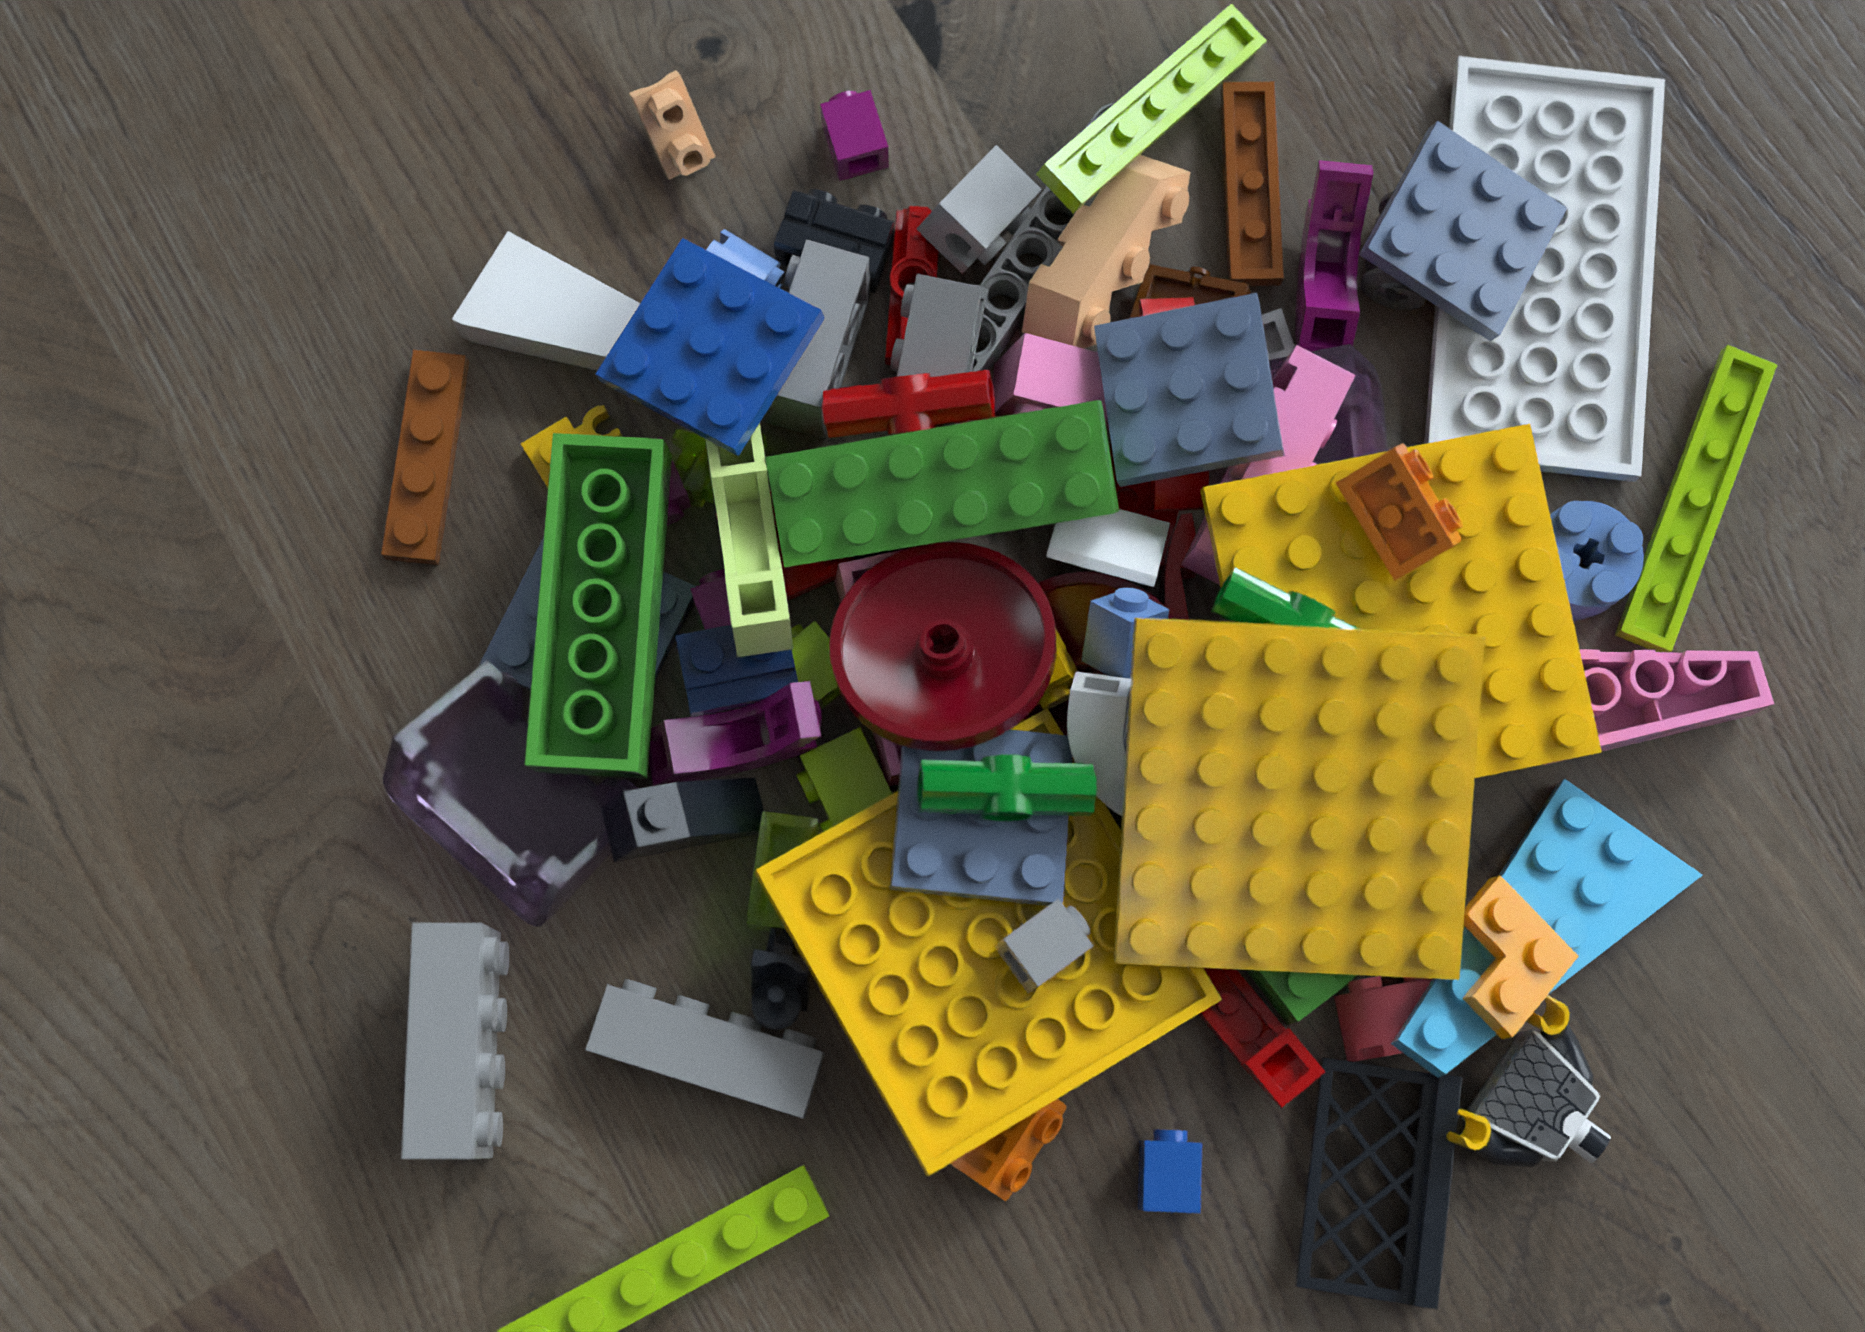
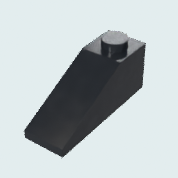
[600,778,769,863]

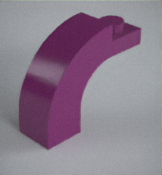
[1295,160,1374,359]
[649,681,822,786]

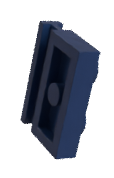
[675,624,798,717]

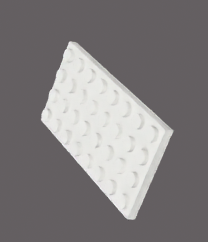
[1424,56,1665,482]

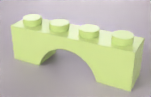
[706,423,793,657]

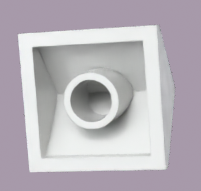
[1046,509,1170,587]

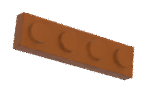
[1220,81,1284,286]
[381,350,469,565]

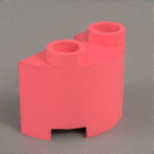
[1334,976,1432,1062]

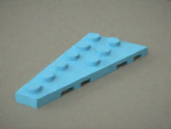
[1391,779,1702,1078]

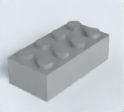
[402,923,509,1159]

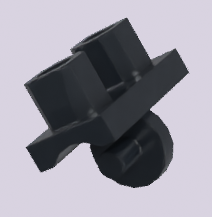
[751,927,810,1030]

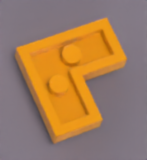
[1462,875,1579,1039]

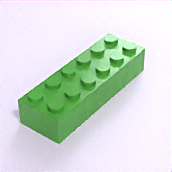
[765,400,1119,568]
[525,433,672,779]

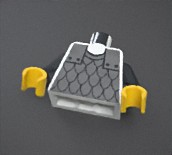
[1447,995,1611,1167]

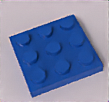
[595,238,825,457]

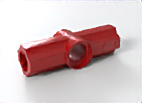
[885,206,939,365]
[822,370,995,438]

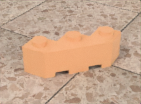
[1022,155,1191,349]

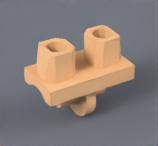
[629,70,715,180]

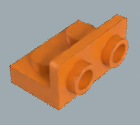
[1336,444,1463,581]
[949,1099,1067,1201]

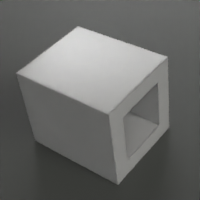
[995,899,1093,993]

